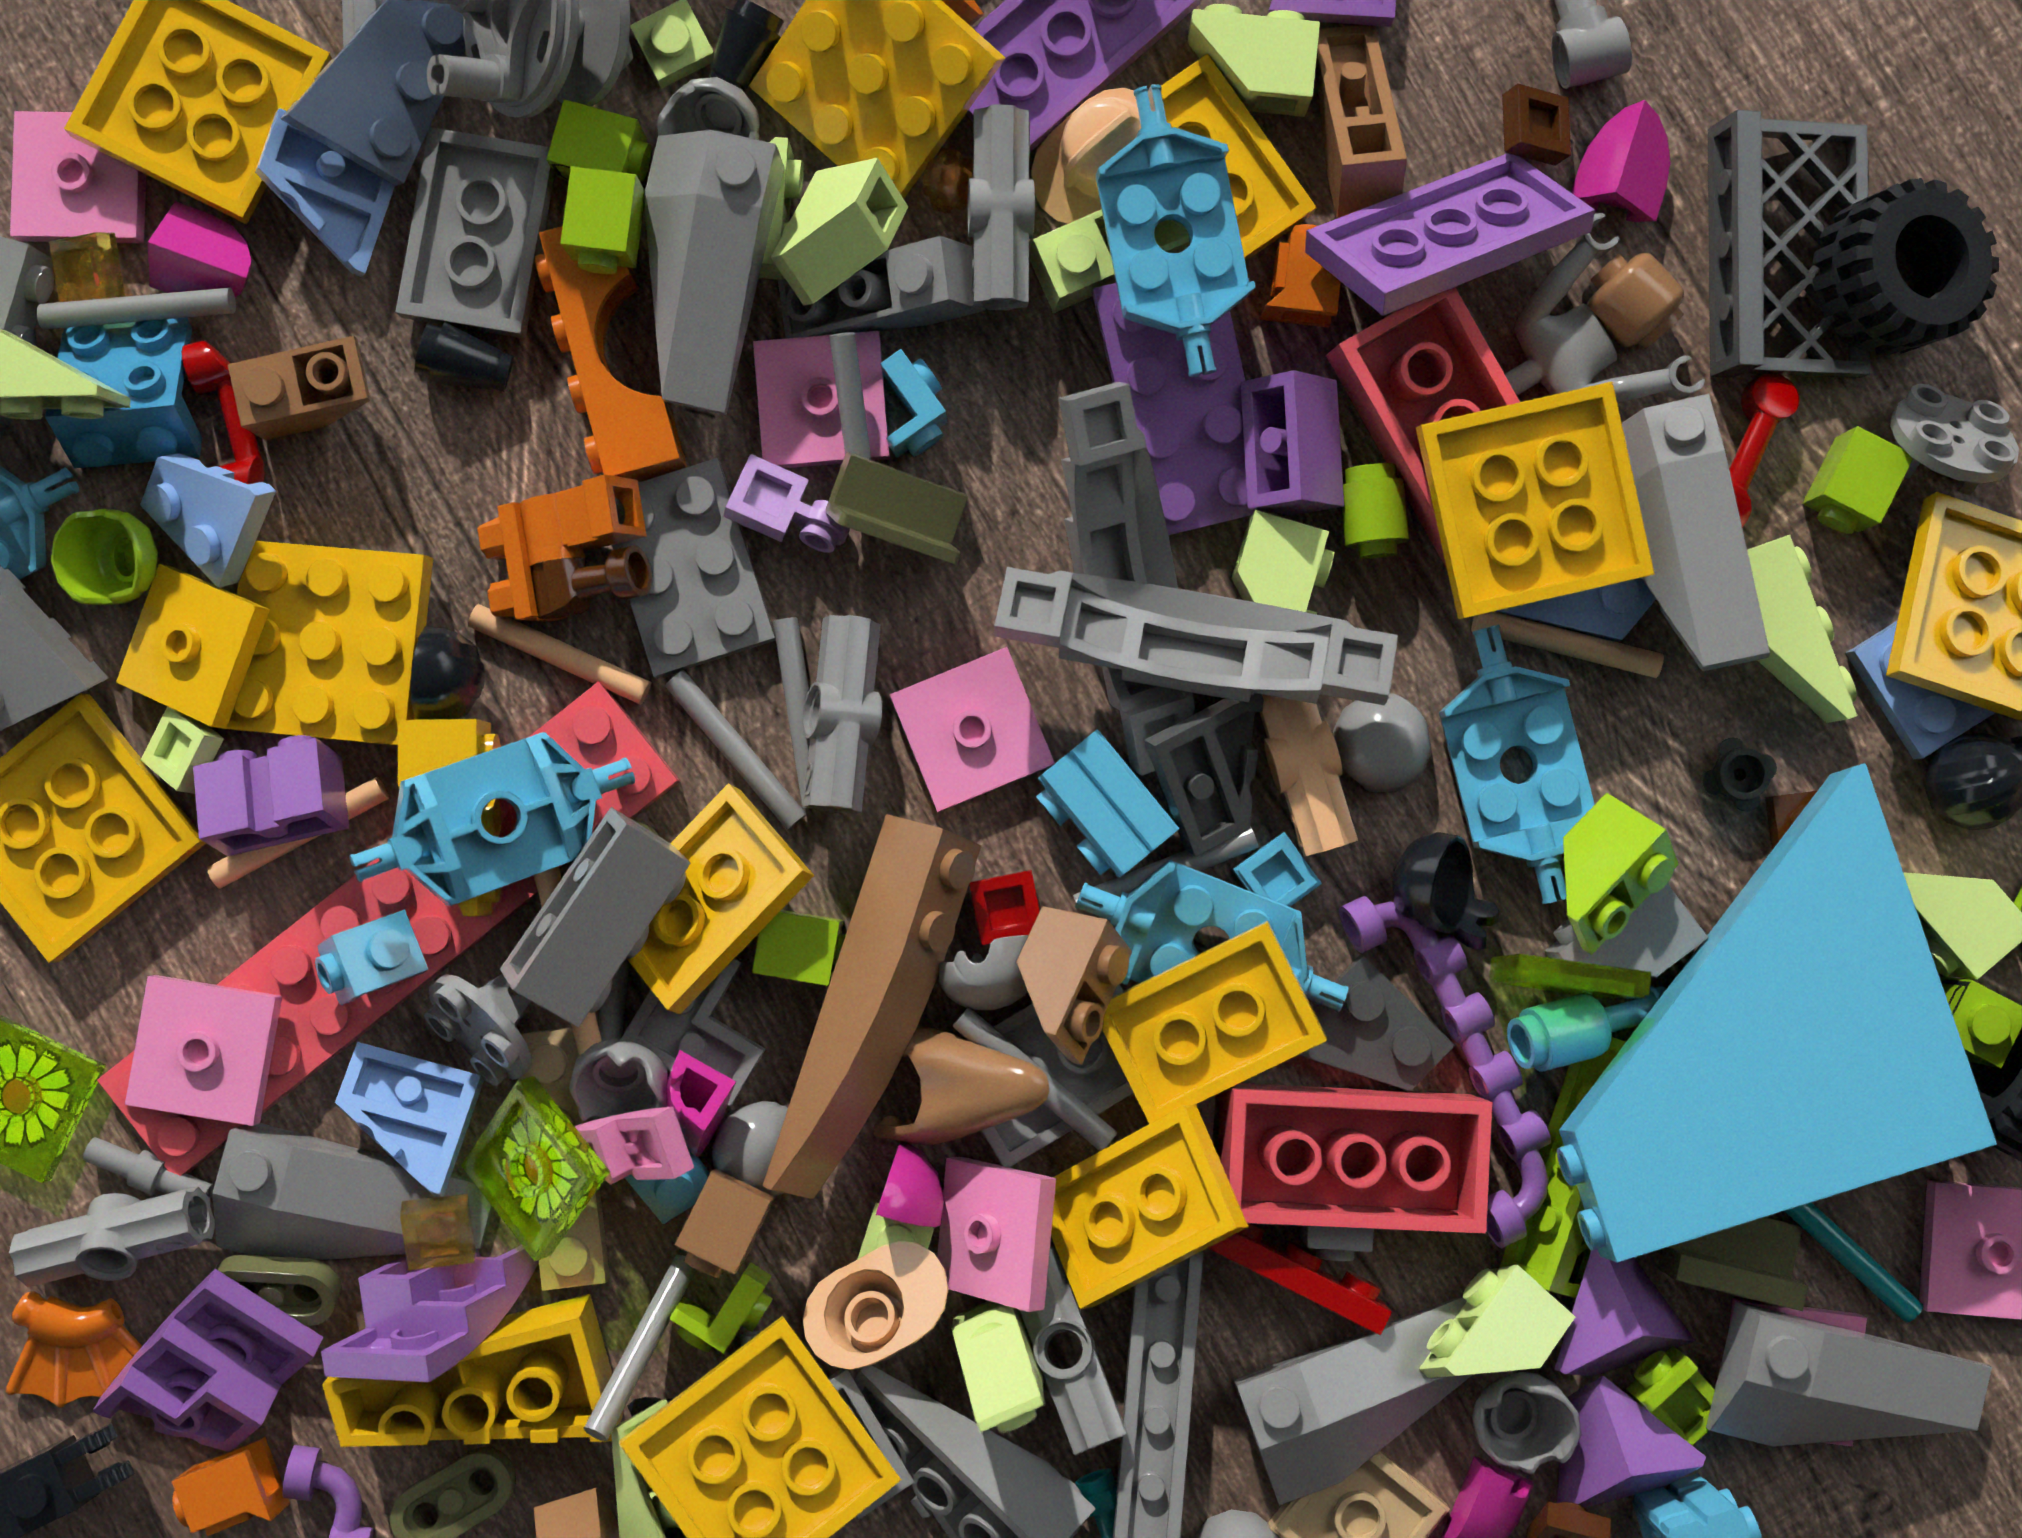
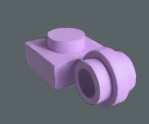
[723,454,850,553]

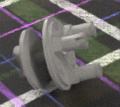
[407,0,633,118]

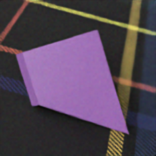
[1555,1249,1695,1376]
[1557,1376,1706,1508]

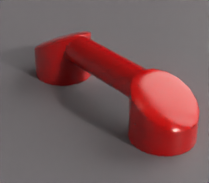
[182,340,265,484]
[1729,373,1800,527]

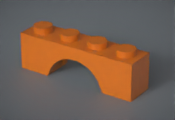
[535,226,687,482]

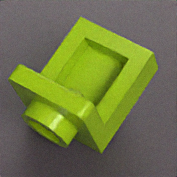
[670,1262,773,1354]
[1626,1346,1715,1446]

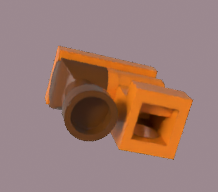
[477,474,652,622]

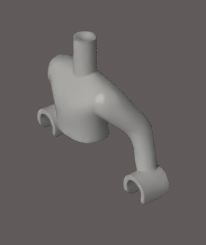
[1505,213,1705,403]

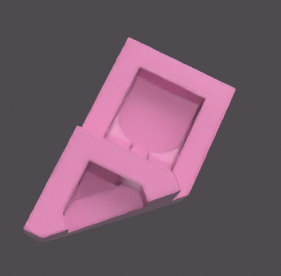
[565,1106,694,1185]

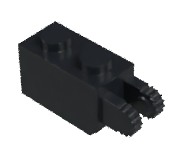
[0,1424,135,1538]

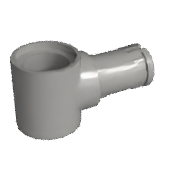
[1551,0,1632,89]

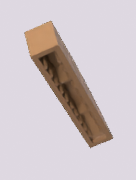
[762,814,981,1199]

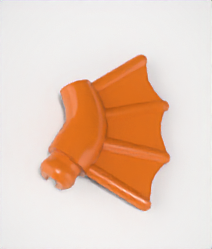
[6,1291,143,1408]

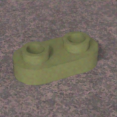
[215,1255,342,1326]
[390,1447,516,1538]

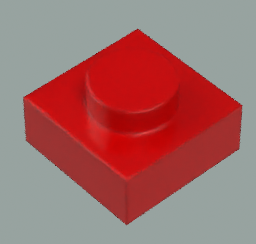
[969,870,1040,945]

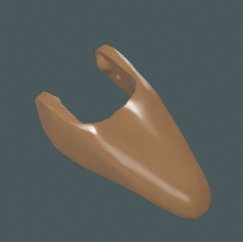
[874,1026,1049,1146]

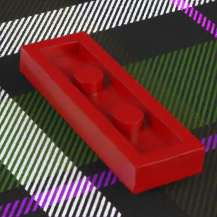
[1209,1223,1392,1335]

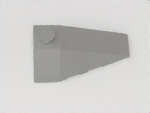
[643,130,785,415]
[1622,394,1770,672]
[212,1123,499,1260]
[1233,1295,1473,1505]
[1706,1301,1992,1447]
[854,1365,1096,1538]

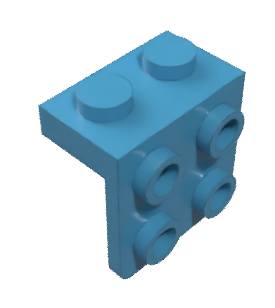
[45,317,203,469]

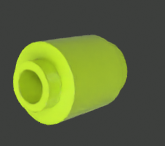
[1342,463,1409,559]

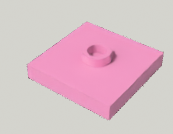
[10,111,146,243]
[753,331,890,468]
[890,647,1055,812]
[125,975,282,1126]
[937,1157,1056,1312]
[1919,1180,2022,1320]

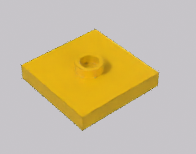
[116,564,270,729]

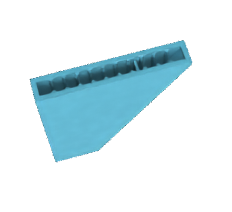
[1557,763,1997,1262]

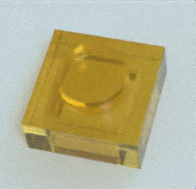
[49,232,125,302]
[400,1194,476,1270]

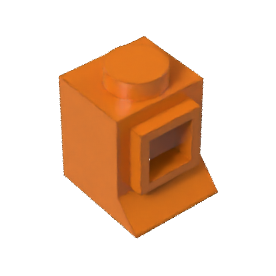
[1259,224,1341,328]
[171,1437,291,1536]

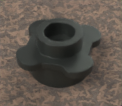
[1701,737,1777,812]

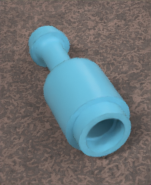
[1507,986,1667,1072]

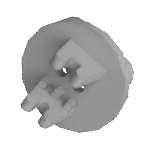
[1890,384,2019,495]
[424,974,532,1086]

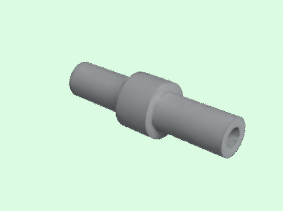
[83,1137,214,1198]

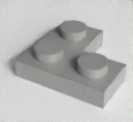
[621,957,766,1106]

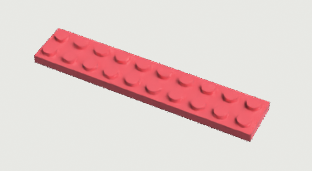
[97,681,681,1176]

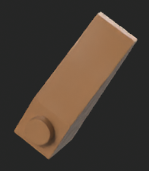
[1315,25,1407,218]

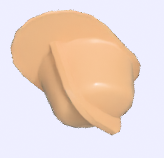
[1031,88,1141,224]
[803,1241,949,1370]

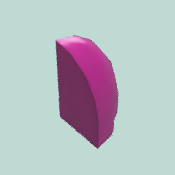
[1571,100,1671,222]
[148,201,252,298]
[666,1050,736,1156]
[876,1141,944,1227]
[1441,1456,1534,1538]

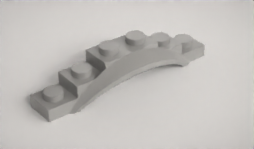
[1058,382,1195,776]
[994,567,1398,705]

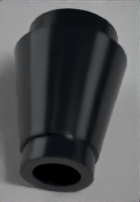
[708,0,784,92]
[414,322,514,392]

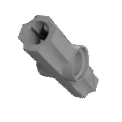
[968,104,1035,310]
[803,615,882,814]
[9,1186,215,1287]
[1019,1247,1128,1455]

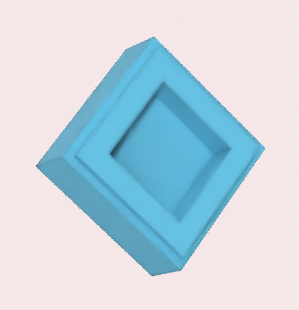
[1231,832,1322,907]

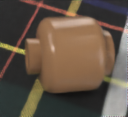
[1587,253,1684,349]

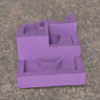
[321,1241,539,1382]
[93,1269,323,1452]

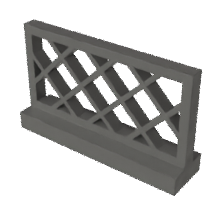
[1708,110,1870,378]

